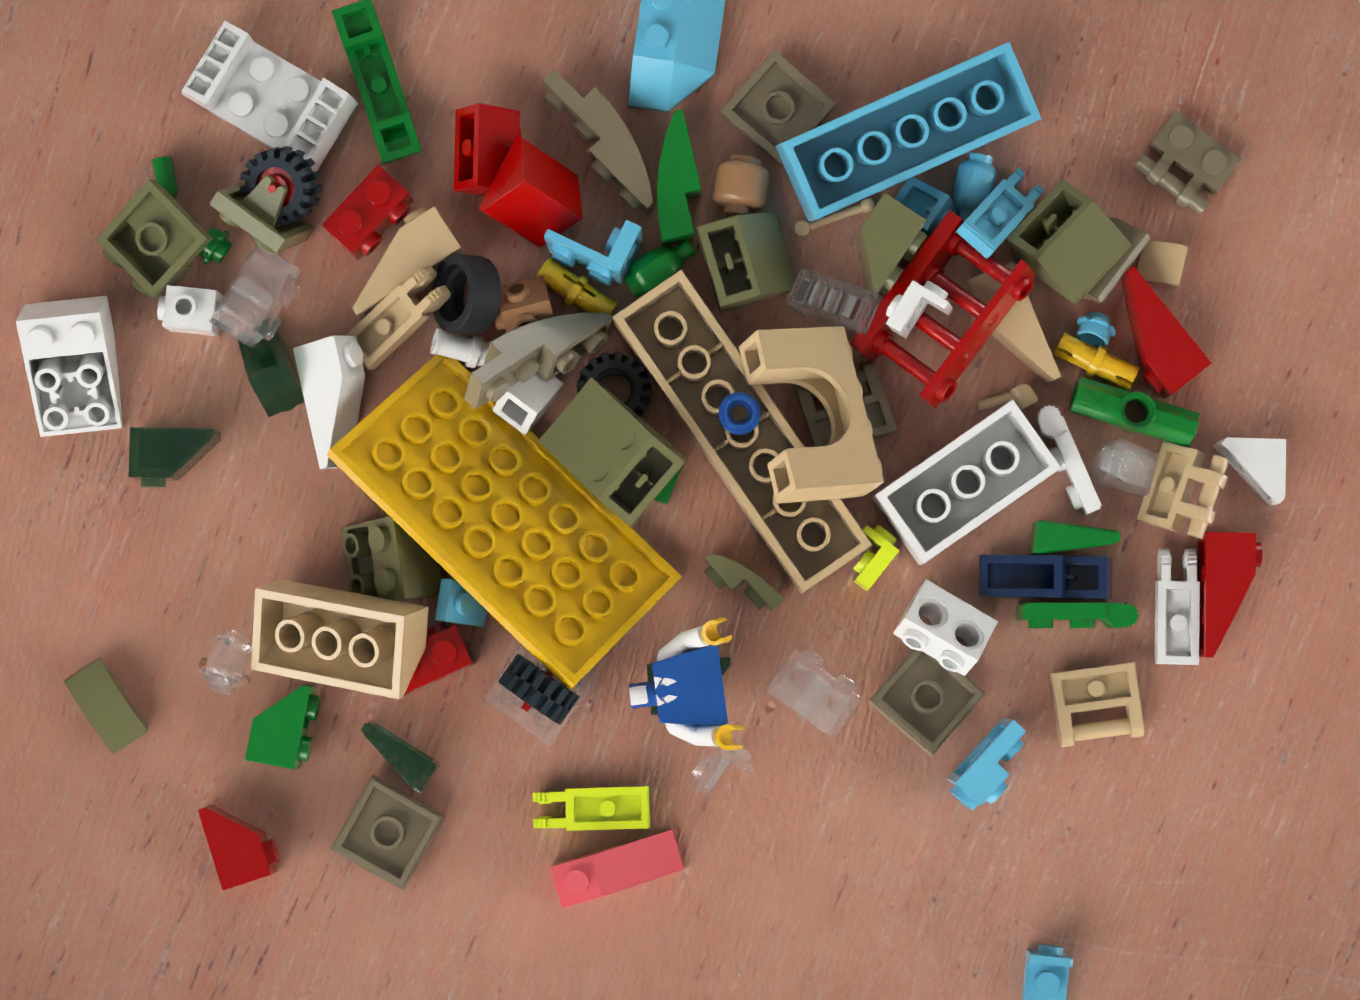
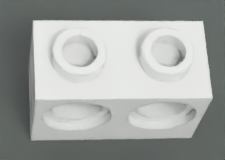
[893,579,998,676]

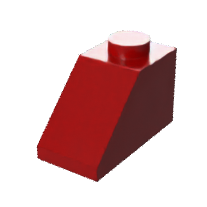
[198,805,280,890]

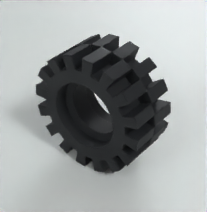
[576,352,651,418]

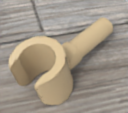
[977,384,1038,410]

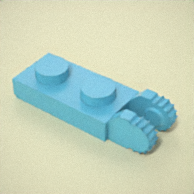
[956,168,1045,259]

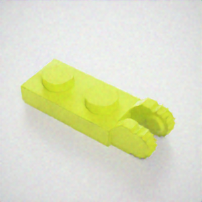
[532,786,650,831]

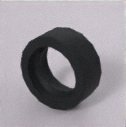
[431,253,501,335]

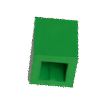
[245,685,321,770]

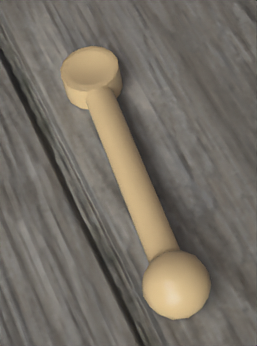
[794,197,876,238]

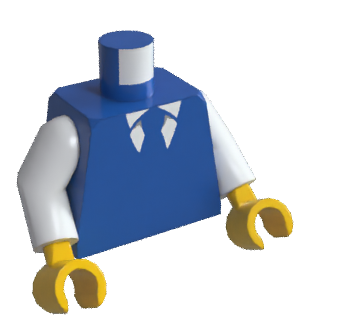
[629,617,744,750]

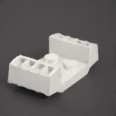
[182,21,358,172]

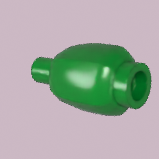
[623,240,696,298]

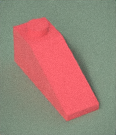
[550,829,684,908]

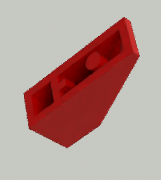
[1121,266,1212,398]
[1197,532,1263,658]

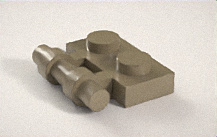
[1134,111,1242,215]

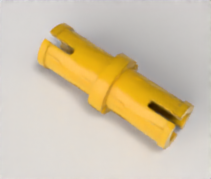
[536,257,618,316]
[1053,332,1140,391]

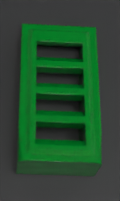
[1029,520,1121,555]

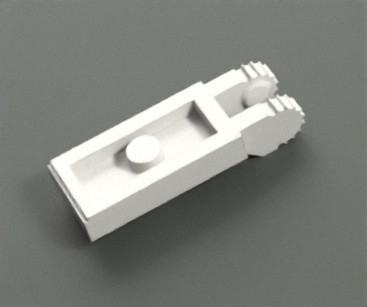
[1036,404,1102,516]
[1154,548,1200,665]

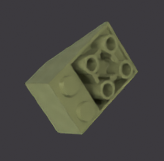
[538,377,688,527]

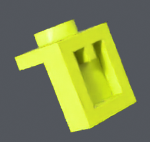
[853,525,900,592]

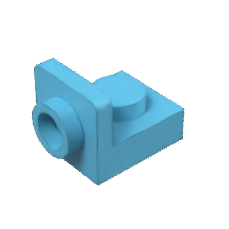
[895,177,960,238]
[1022,944,1074,1000]

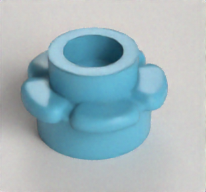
[1076,312,1116,348]

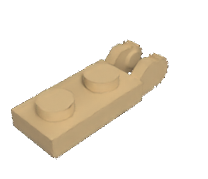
[346,265,451,370]

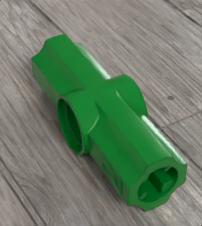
[1068,377,1200,448]

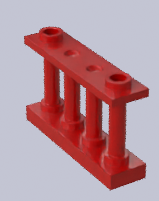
[849,210,1036,409]

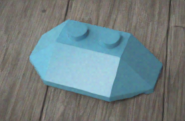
[628,0,725,113]

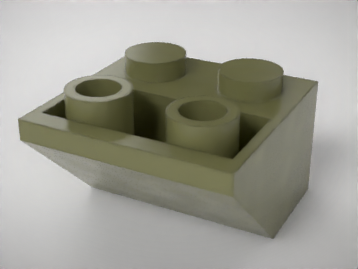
[1007,179,1132,305]
[856,193,927,302]
[697,211,799,313]
[341,516,441,602]

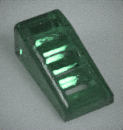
[361,721,440,794]

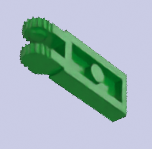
[1017,603,1139,628]

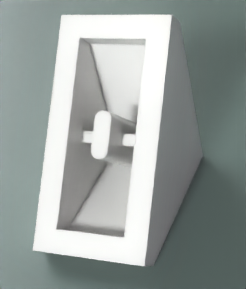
[1213,437,1286,506]

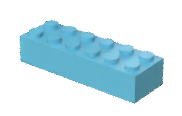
[775,42,1042,222]

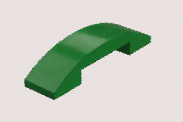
[332,0,422,165]

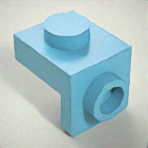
[435,578,488,627]

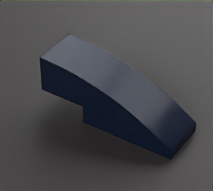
[979,555,1112,599]

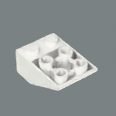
[16,296,123,437]

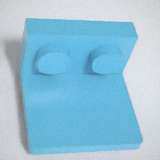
[544,220,643,286]

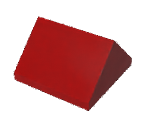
[478,136,583,247]

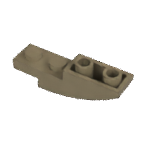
[543,69,653,215]
[464,312,613,410]

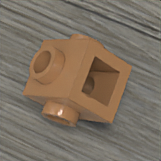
[494,276,554,333]

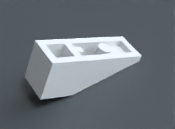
[293,335,365,469]

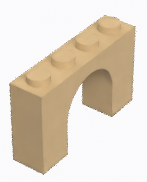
[739,326,884,504]

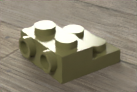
[96,180,213,298]

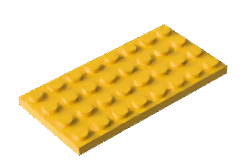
[327,354,682,690]

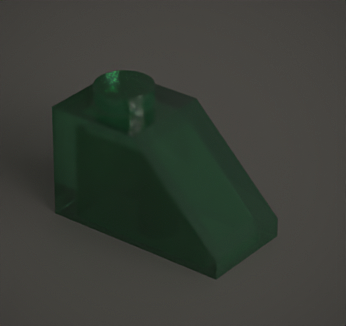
[236,319,305,417]
[128,427,221,488]

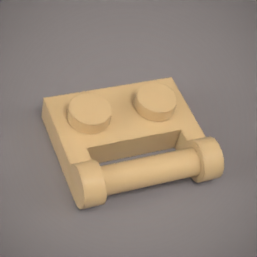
[1050,662,1144,748]

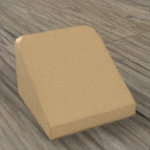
[1136,240,1188,290]

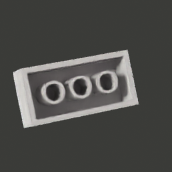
[872,400,1061,566]

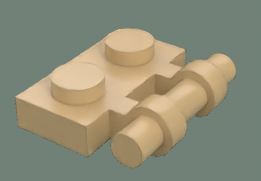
[1136,442,1229,539]

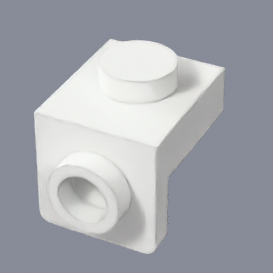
[886,280,953,338]

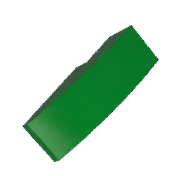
[657,109,701,246]

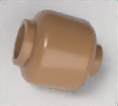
[712,155,770,217]

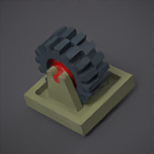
[209,146,322,253]

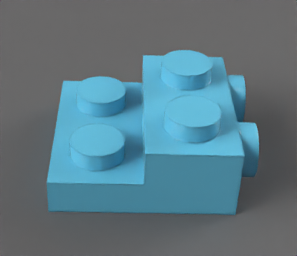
[947,718,1026,811]

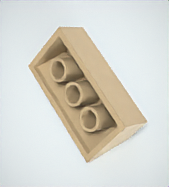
[251,579,428,699]

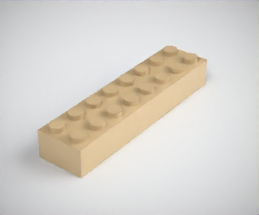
[612,270,872,594]

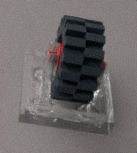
[482,644,599,747]

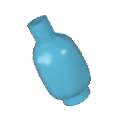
[953,152,997,221]

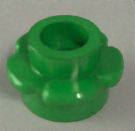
[198,226,233,265]

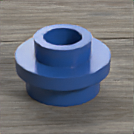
[718,392,761,435]

